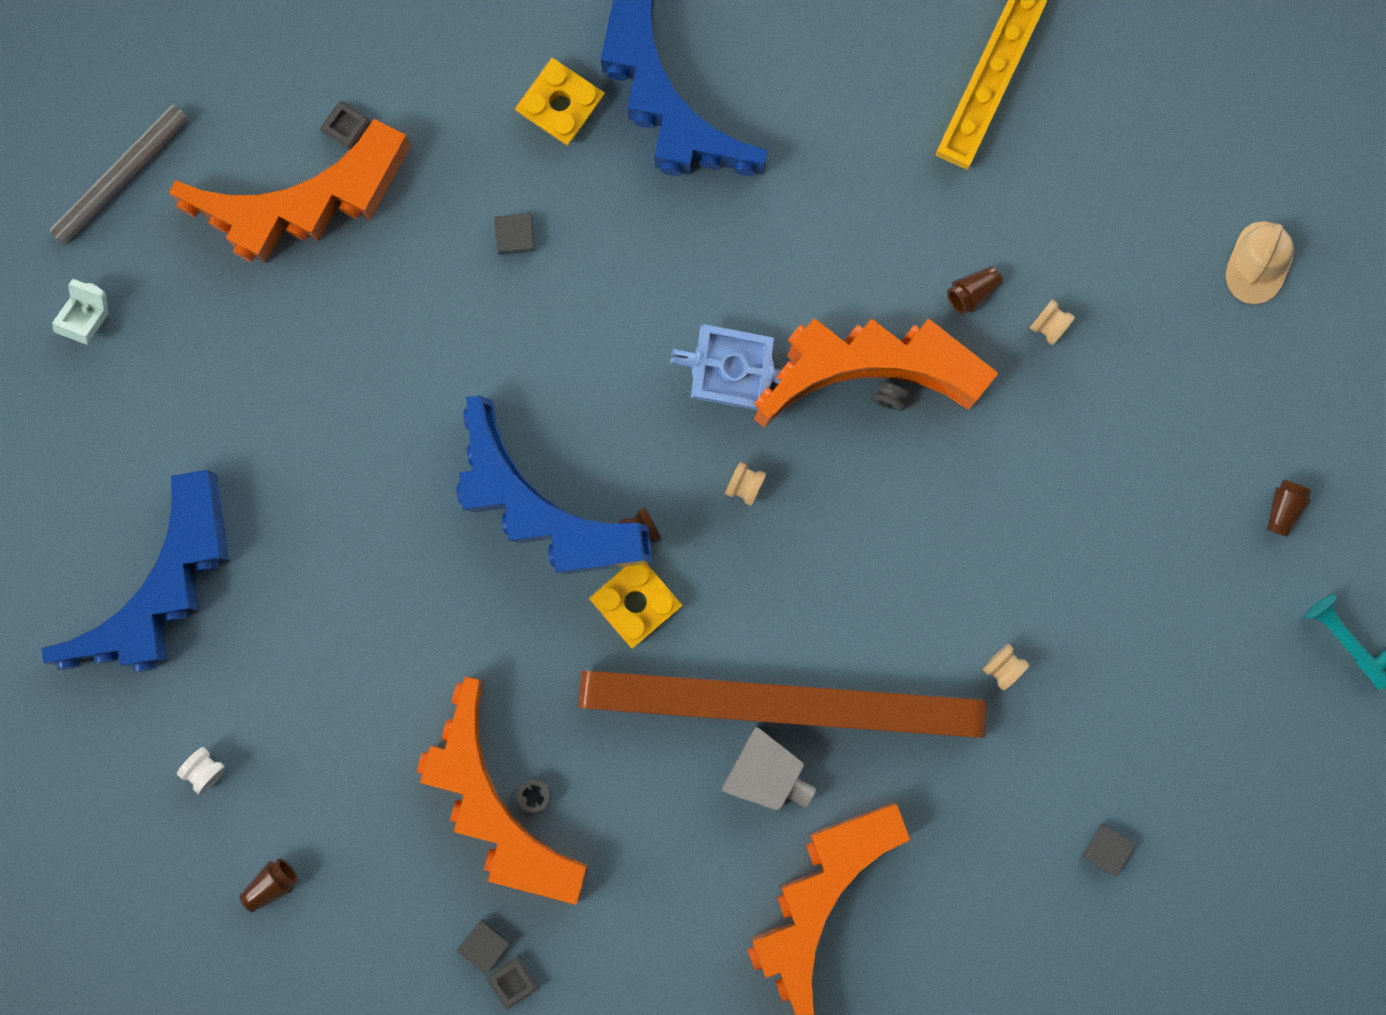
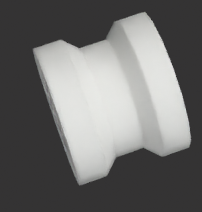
[177,747,226,795]

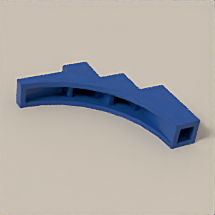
[601,0,767,176]
[456,395,652,574]
[41,470,229,672]

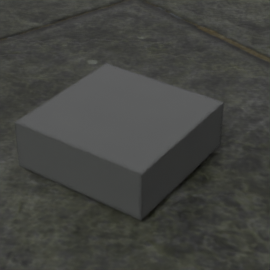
[320,100,371,150]
[495,213,535,255]
[1082,824,1135,877]
[456,919,511,975]
[486,955,539,1010]

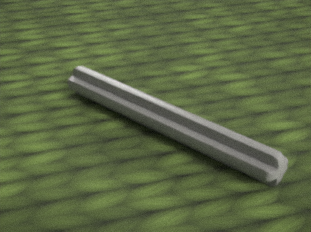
[50,105,188,244]

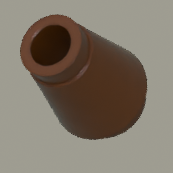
[947,266,1003,314]
[1267,480,1312,537]
[240,859,298,912]

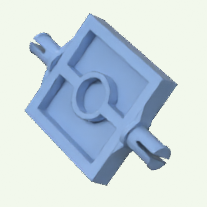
[671,324,781,411]

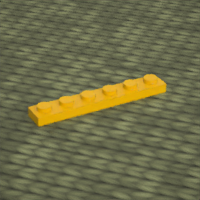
[935,0,1048,170]

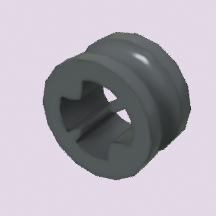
[872,382,909,411]
[516,779,552,813]

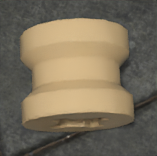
[1030,299,1075,346]
[725,461,767,507]
[982,643,1030,691]

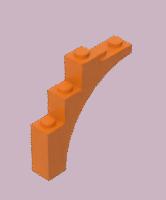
[168,119,411,263]
[754,318,998,428]
[417,676,588,905]
[747,802,910,1015]

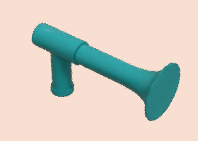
[1304,594,1386,690]

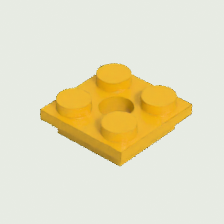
[515,58,605,146]
[589,564,683,649]

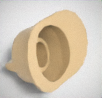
[1225,221,1294,305]

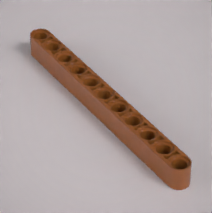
[578,671,987,738]

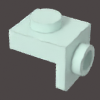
[52,279,109,345]

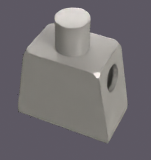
[721,727,816,811]

